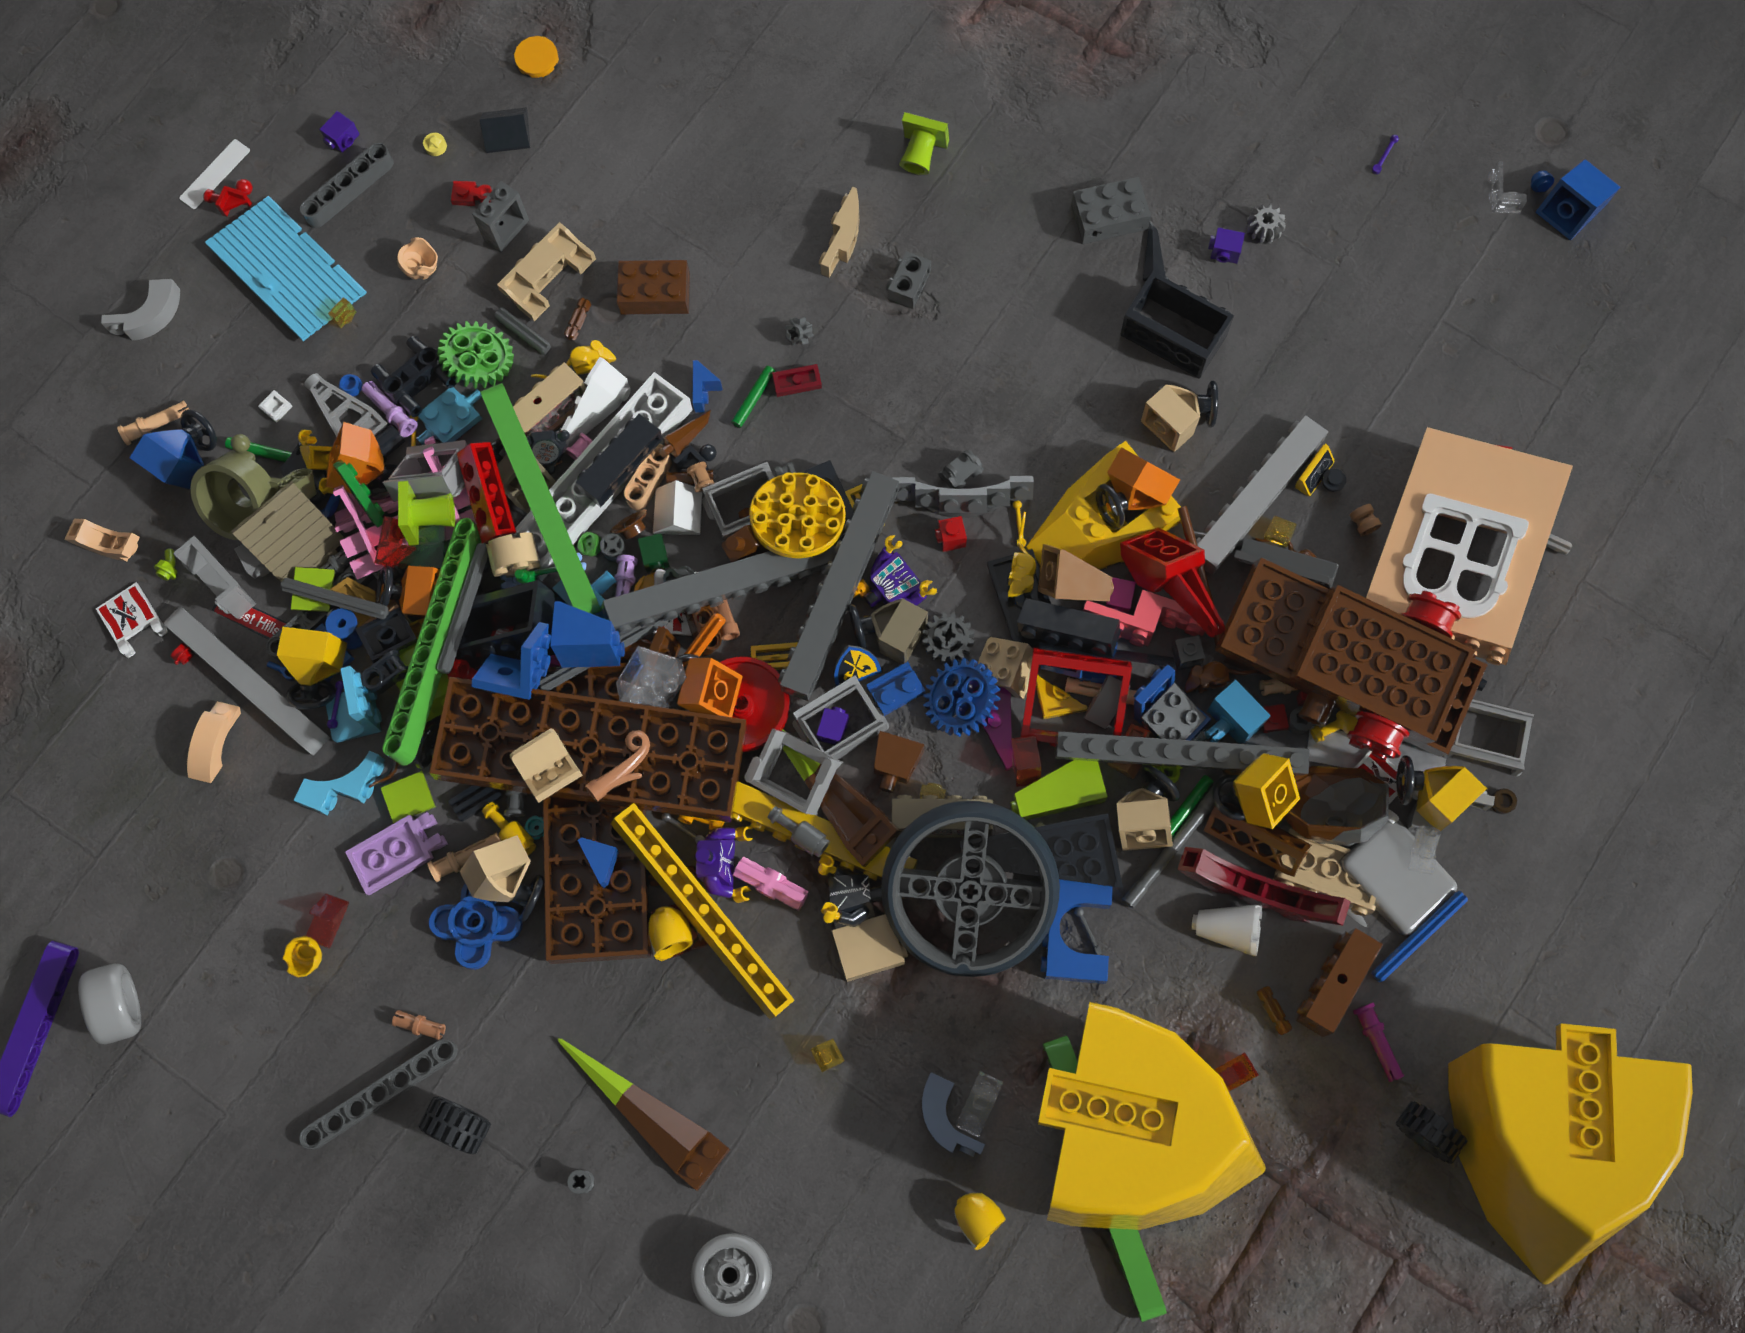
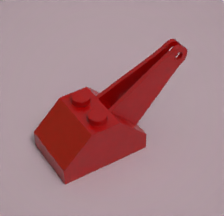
[1120,528,1225,637]

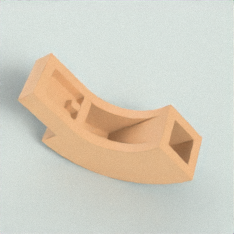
[64,519,140,562]
[187,701,241,783]

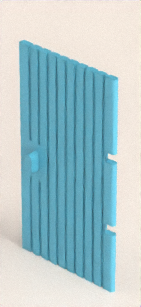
[205,196,367,341]

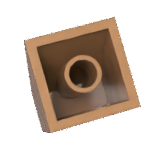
[1038,544,1114,601]

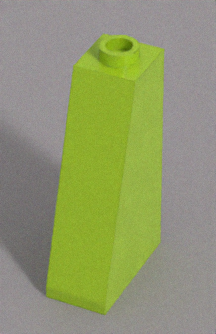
[1010,760,1107,820]

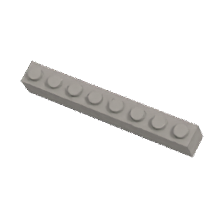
[1196,415,1328,575]

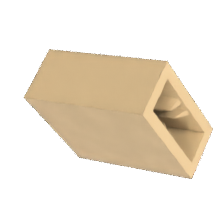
[832,915,908,982]

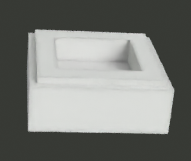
[258,390,293,423]

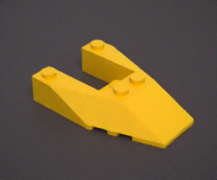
[1026,441,1181,570]

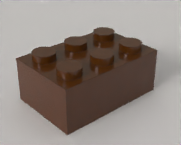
[617,260,690,314]

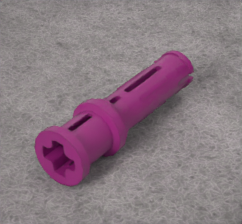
[1353,1002,1404,1082]

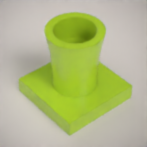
[899,112,949,175]
[398,481,456,546]

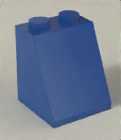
[1536,159,1621,241]
[551,601,625,668]

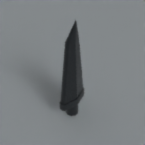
[1143,221,1166,281]

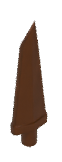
[659,410,711,457]

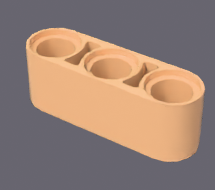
[624,444,672,511]

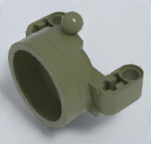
[191,434,317,540]

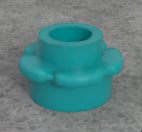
[524,816,544,840]

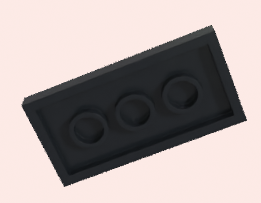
[987,549,1051,647]

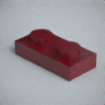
[772,364,822,397]

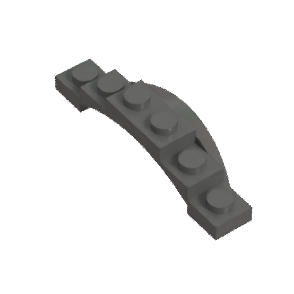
[892,476,1034,518]

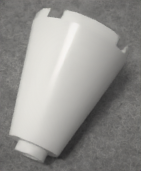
[1192,905,1262,956]

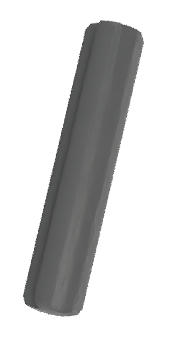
[494,308,551,355]

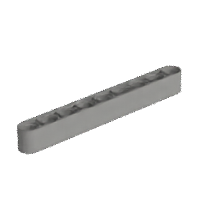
[163,606,330,756]

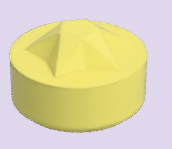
[423,133,447,156]

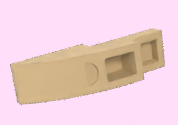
[819,187,860,278]

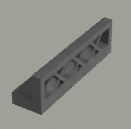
[1234,538,1339,588]

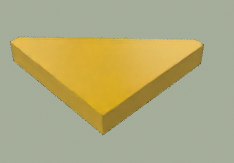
[1036,674,1087,719]

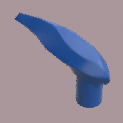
[319,494,340,519]

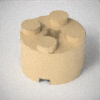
[486,532,541,578]

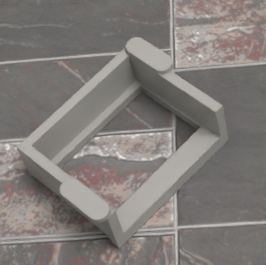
[383,440,467,501]
[702,462,774,541]
[173,536,256,619]
[792,675,889,759]
[1443,699,1534,777]
[745,729,843,816]

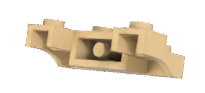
[497,222,596,321]

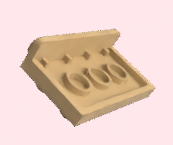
[1273,829,1376,916]

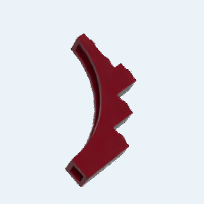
[1177,847,1351,926]

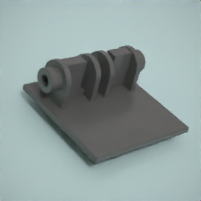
[1141,683,1206,740]

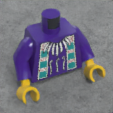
[864,535,937,608]

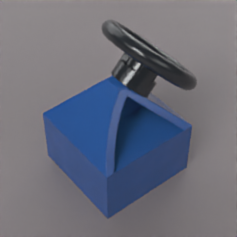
[129,409,217,489]

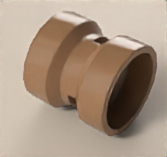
[1350,504,1382,536]

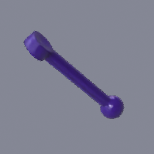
[1372,134,1399,174]
[327,681,344,729]

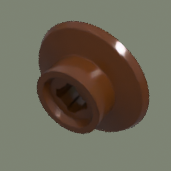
[610,509,647,539]

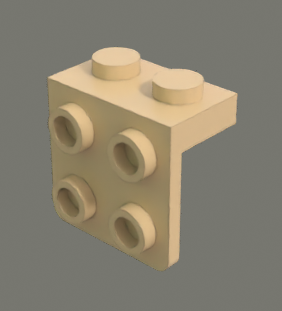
[978,637,1033,699]
[510,729,583,803]

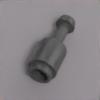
[767,806,830,857]

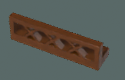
[1204,803,1312,877]

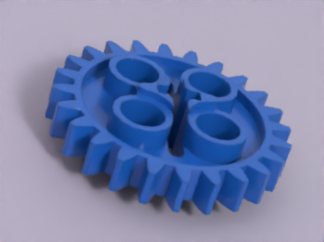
[923,658,1000,737]

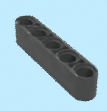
[300,143,394,228]

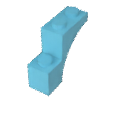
[294,751,385,816]

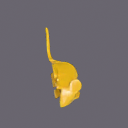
[531,340,616,379]
[1008,512,1036,597]

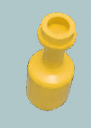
[1310,710,1358,743]
[482,802,536,856]

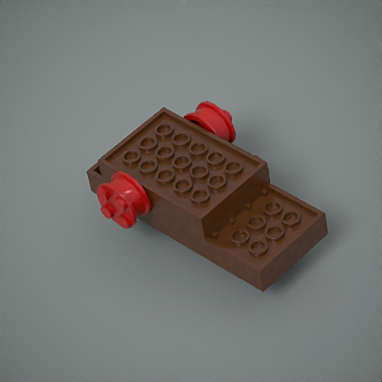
[1214,557,1488,760]

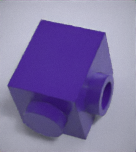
[320,111,360,153]
[1208,228,1245,264]

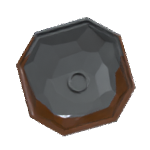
[1284,766,1389,846]

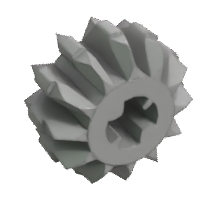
[1246,204,1286,243]

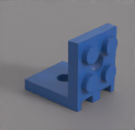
[472,622,551,700]
[1134,664,1211,741]

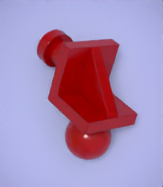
[203,179,253,217]

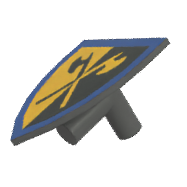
[833,645,882,686]

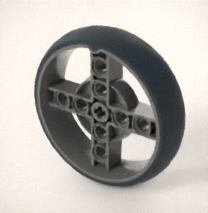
[881,801,1060,977]

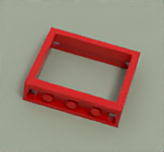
[1021,648,1132,747]

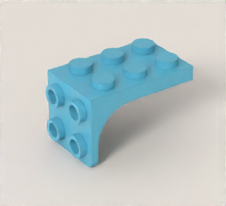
[326,666,382,743]

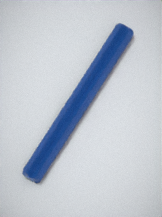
[1371,891,1468,982]

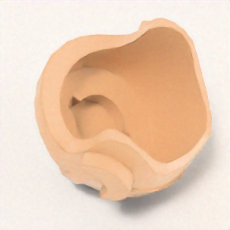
[397,237,438,280]

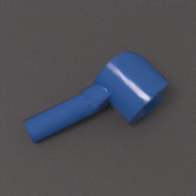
[267,661,294,681]

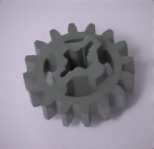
[923,612,974,664]

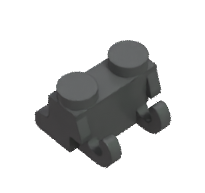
[938,450,984,489]

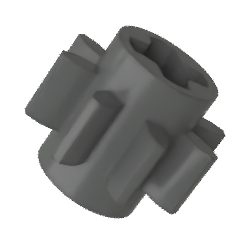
[784,317,814,346]

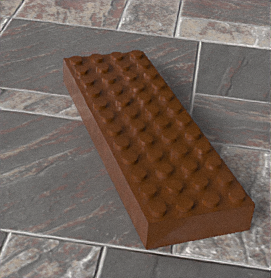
[541,662,651,964]
[430,677,747,822]

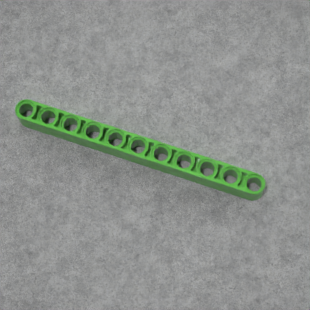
[480,383,602,615]
[382,518,482,766]
[1043,1035,1167,1322]

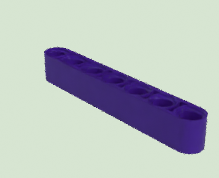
[0,941,79,1117]

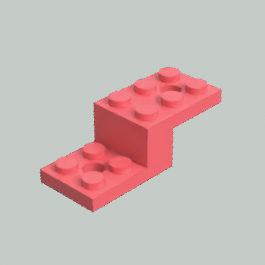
[1083,590,1205,647]

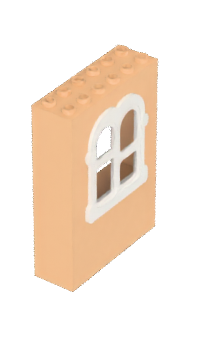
[1366,427,1573,665]

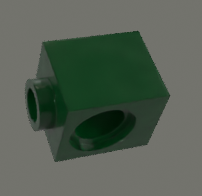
[638,533,670,573]

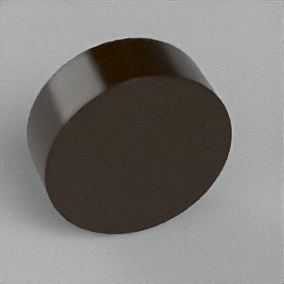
[1491,788,1517,814]

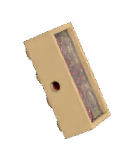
[513,362,586,436]

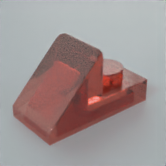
[374,516,416,567]
[306,894,350,949]

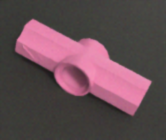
[733,857,809,911]

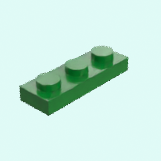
[333,460,386,528]

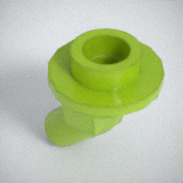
[154,549,178,581]

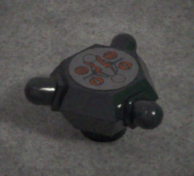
[526,430,570,475]

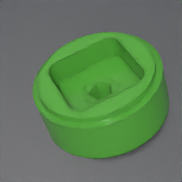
[578,532,601,557]

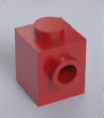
[935,516,967,552]

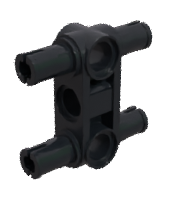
[371,335,457,417]

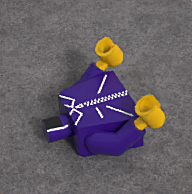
[696,826,753,903]

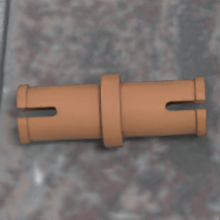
[392,1010,446,1040]

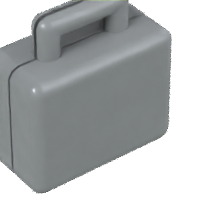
[1339,820,1457,936]

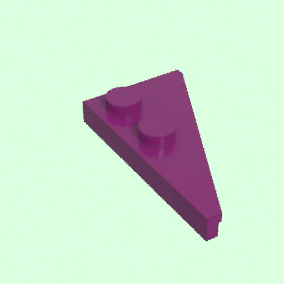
[973,686,1012,771]

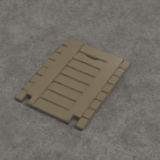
[231,481,344,582]

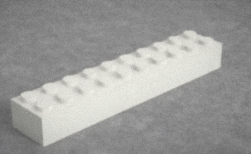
[512,372,693,581]

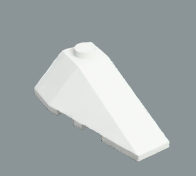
[561,357,631,452]

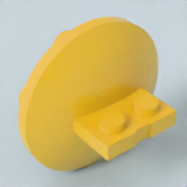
[750,473,845,558]

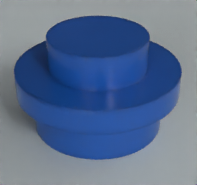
[1530,171,1554,192]
[339,374,363,397]

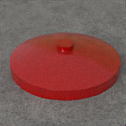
[719,657,790,752]

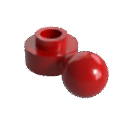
[447,658,477,680]

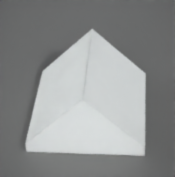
[653,481,703,535]

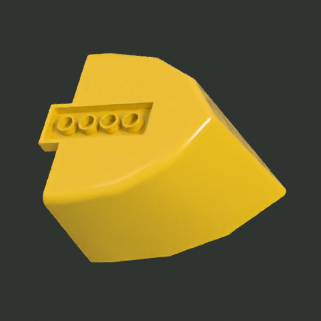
[1038,1002,1266,1230]
[1448,1023,1693,1285]

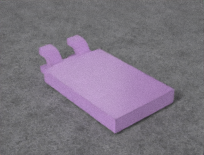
[346,812,448,895]

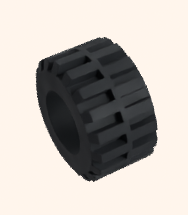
[418,1097,491,1154]

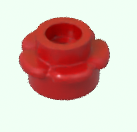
[170,643,193,665]

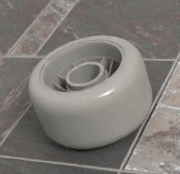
[78,963,141,1044]
[691,1233,772,1317]

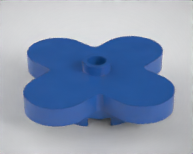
[429,883,523,970]

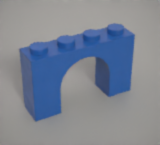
[1040,879,1113,984]

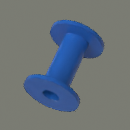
[325,608,363,650]

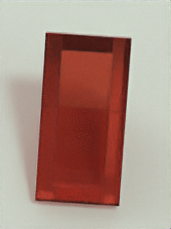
[1011,736,1041,787]
[1214,1052,1259,1092]

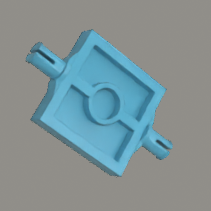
[416,387,482,445]

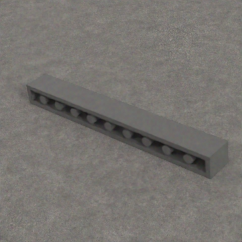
[778,471,899,702]
[601,545,836,635]
[1055,732,1309,776]

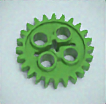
[437,321,514,388]

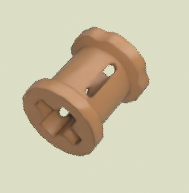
[686,462,714,492]

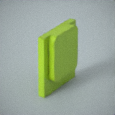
[291,567,335,612]
[381,771,436,823]

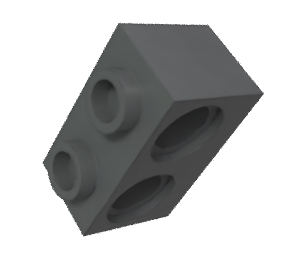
[886,251,931,309]

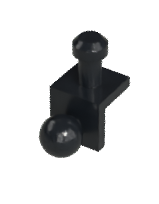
[673,444,717,472]

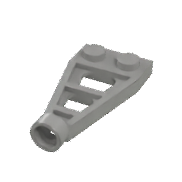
[304,373,389,438]

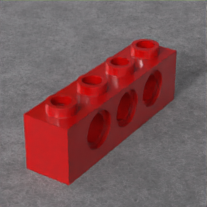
[457,442,516,544]

